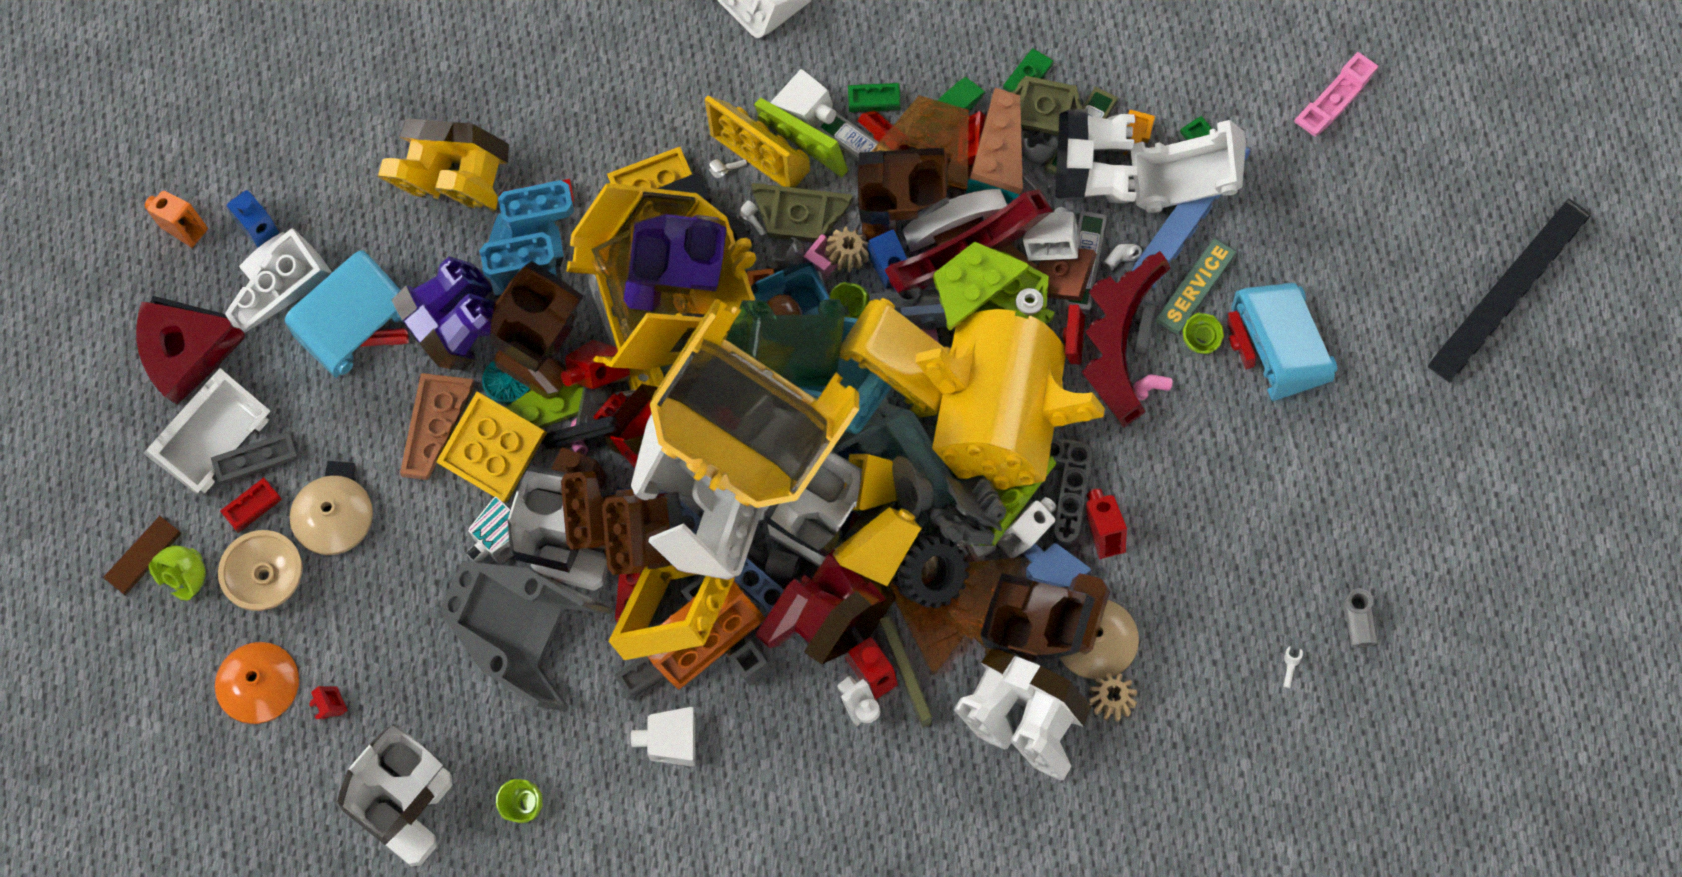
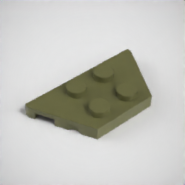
[1011,76,1082,136]
[752,183,852,243]

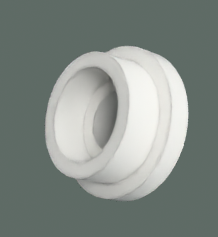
[1016,288,1043,315]

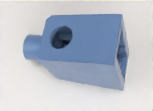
[1023,543,1091,587]

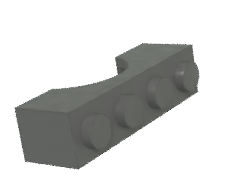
[681,575,773,686]

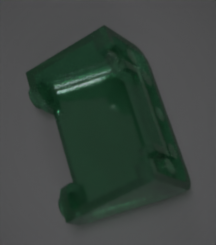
[726,299,846,388]

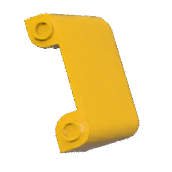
[835,298,951,417]

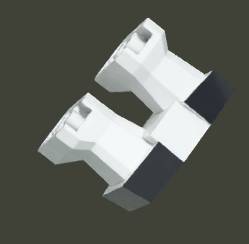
[1055,109,1137,203]
[764,440,862,567]
[508,465,608,591]

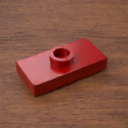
[858,111,912,150]
[1063,304,1086,365]
[1227,310,1256,370]
[220,477,282,533]

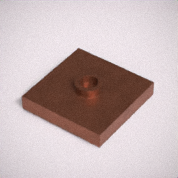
[1038,248,1097,301]

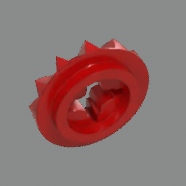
[593,392,626,420]

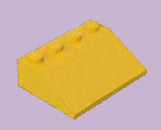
[705,95,810,188]

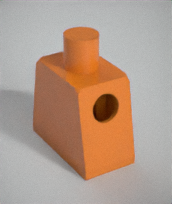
[145,191,209,248]

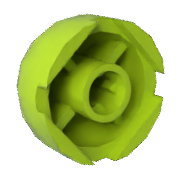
[148,545,206,601]

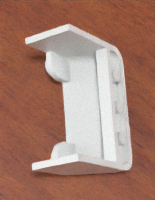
[648,458,763,579]

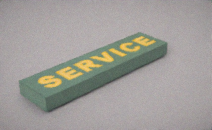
[1156,238,1236,335]

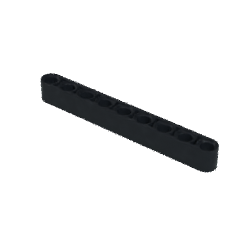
[1428,198,1591,383]

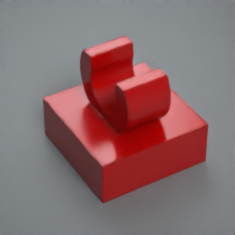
[309,686,348,719]

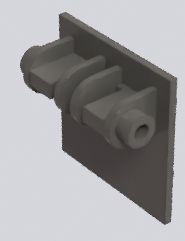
[944,475,1006,531]

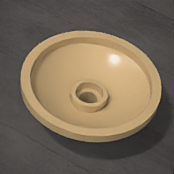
[290,476,373,555]
[218,530,302,611]
[1059,600,1139,680]

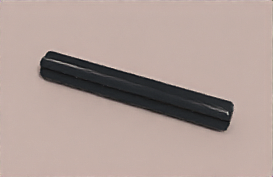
[541,416,620,449]

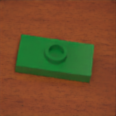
[1003,48,1054,92]
[848,83,901,112]

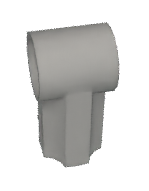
[1343,588,1377,648]

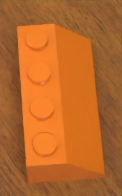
[647,580,766,690]

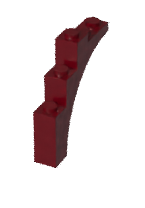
[885,189,1053,293]
[1081,251,1171,428]

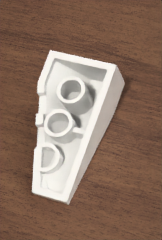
[225,228,332,333]

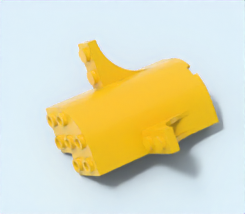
[915,309,1105,490]

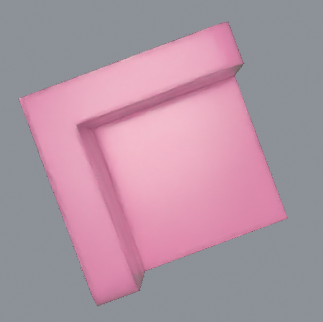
[803,234,838,281]

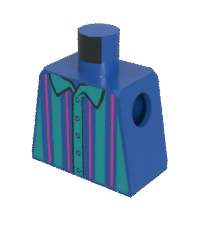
[226,190,280,248]

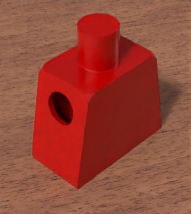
[561,340,630,389]
[1086,489,1127,560]
[845,637,898,700]

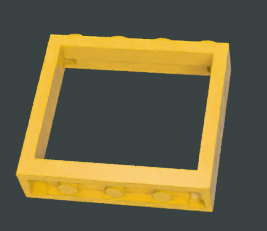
[608,565,735,660]

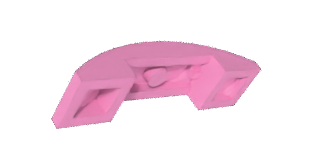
[1294,52,1379,137]

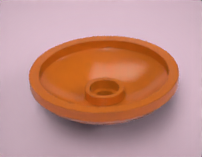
[215,642,299,724]

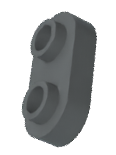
[1130,302,1155,355]

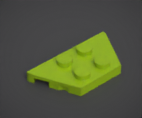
[933,242,1029,331]
[987,251,1049,323]

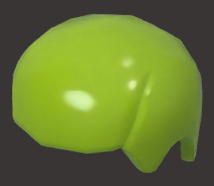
[829,282,869,319]
[1182,312,1224,354]
[496,779,543,823]

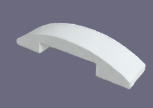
[903,189,1007,252]

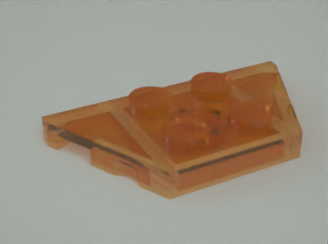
[946,558,1021,654]
[888,577,971,675]

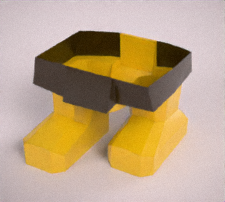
[378,118,509,212]

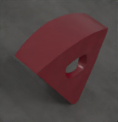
[136,301,245,405]

